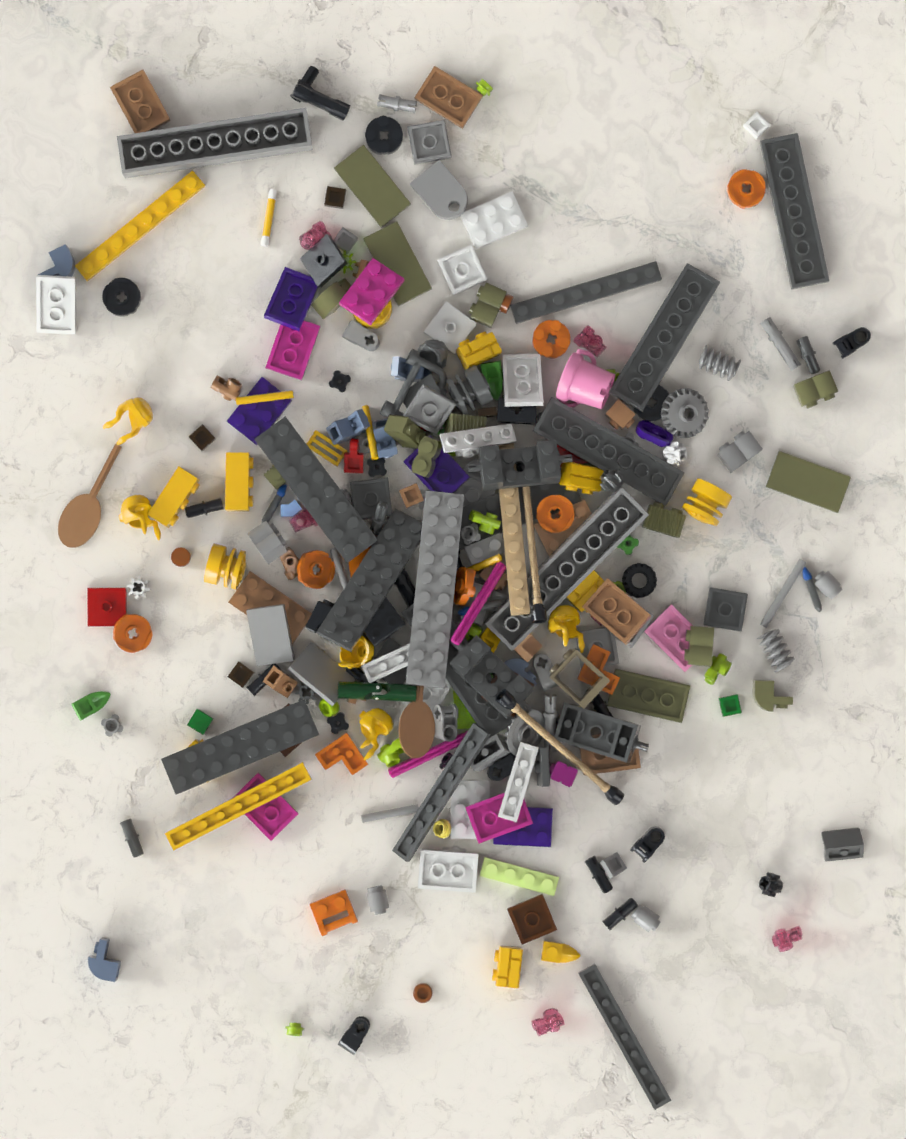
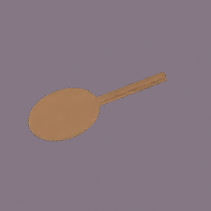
[58,444,122,548]
[398,685,435,758]

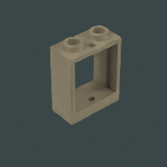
[549,648,610,709]

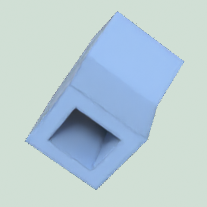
[281,500,303,517]

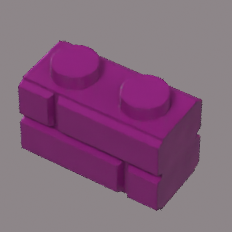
[549,760,578,787]

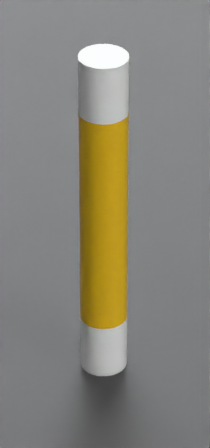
[261,189,277,247]

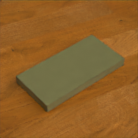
[334,145,411,228]
[363,221,432,307]
[766,451,851,513]
[607,668,690,723]

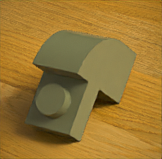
[311,278,352,319]
[752,680,793,712]

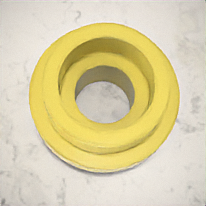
[433,819,451,838]

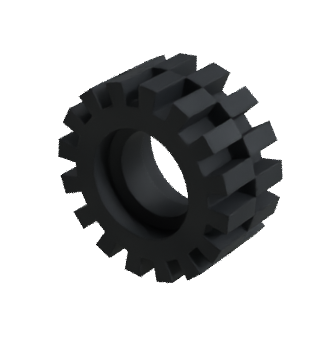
[622,563,657,598]

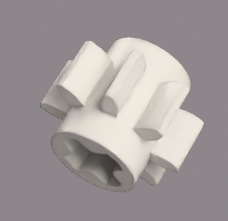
[663,441,687,466]
[127,576,151,600]

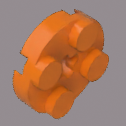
[727,169,766,209]
[532,320,571,359]
[536,495,574,533]
[297,550,335,589]
[453,567,476,606]
[113,614,152,653]

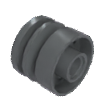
[446,365,493,415]

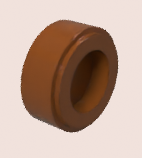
[500,294,514,314]
[171,547,191,567]
[413,983,432,1003]

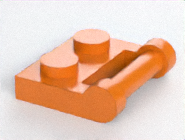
[309,889,358,936]

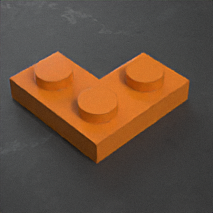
[577,644,620,695]
[315,733,368,775]

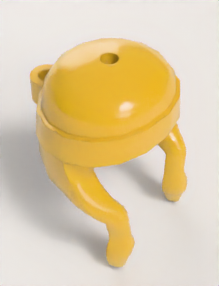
[103,397,153,445]
[119,495,161,540]
[548,605,585,653]
[338,636,374,669]
[359,708,393,760]

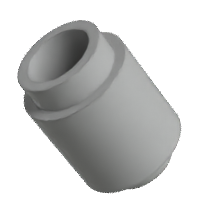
[814,571,843,599]
[367,885,389,915]
[631,905,661,932]

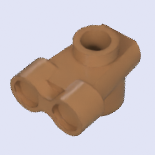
[210,375,242,401]
[279,547,299,580]

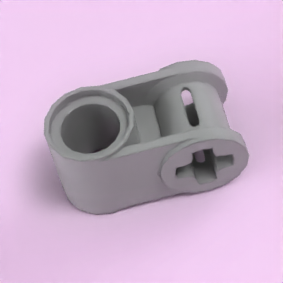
[342,320,380,351]
[533,654,560,692]
[433,704,458,742]

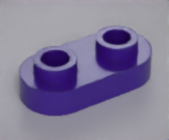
[635,420,673,447]

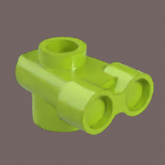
[469,510,501,535]
[704,653,732,685]
[377,738,404,767]

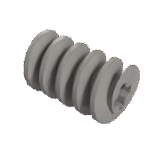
[699,345,741,381]
[757,629,795,672]

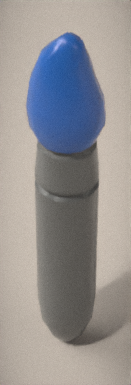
[261,484,287,524]
[802,567,822,612]
[458,599,504,616]

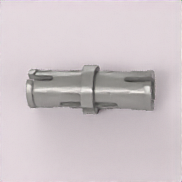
[377,94,417,113]

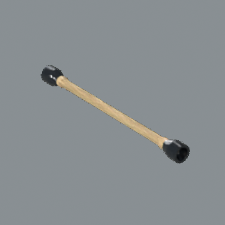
[516,463,547,624]
[495,689,624,805]

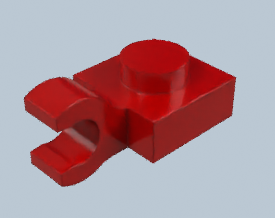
[344,438,364,473]

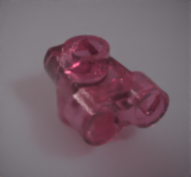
[299,221,332,250]
[573,325,606,357]
[289,507,318,533]
[772,926,803,952]
[531,1008,564,1036]

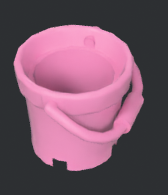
[556,349,615,409]

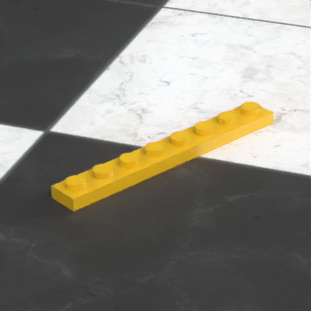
[75,170,205,282]
[165,762,312,851]

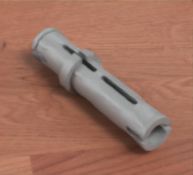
[760,317,801,371]
[543,694,558,753]

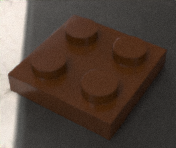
[507,894,557,945]

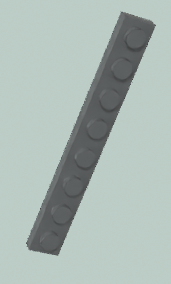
[511,261,662,324]
[392,723,491,862]
[578,964,672,1110]

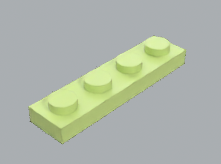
[480,857,559,896]

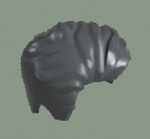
[418,339,448,368]

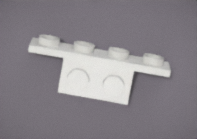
[439,424,516,458]

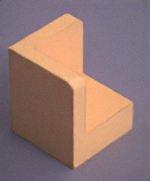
[514,633,542,662]

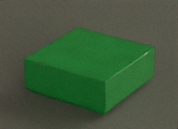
[718,694,742,717]
[187,709,214,735]

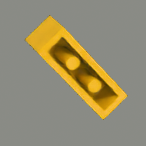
[225,452,254,511]
[147,466,200,528]

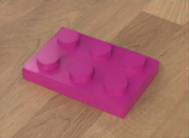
[339,258,404,326]
[265,321,320,381]
[233,772,299,841]
[465,793,533,844]

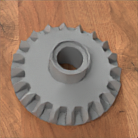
[661,388,709,438]
[504,709,545,756]

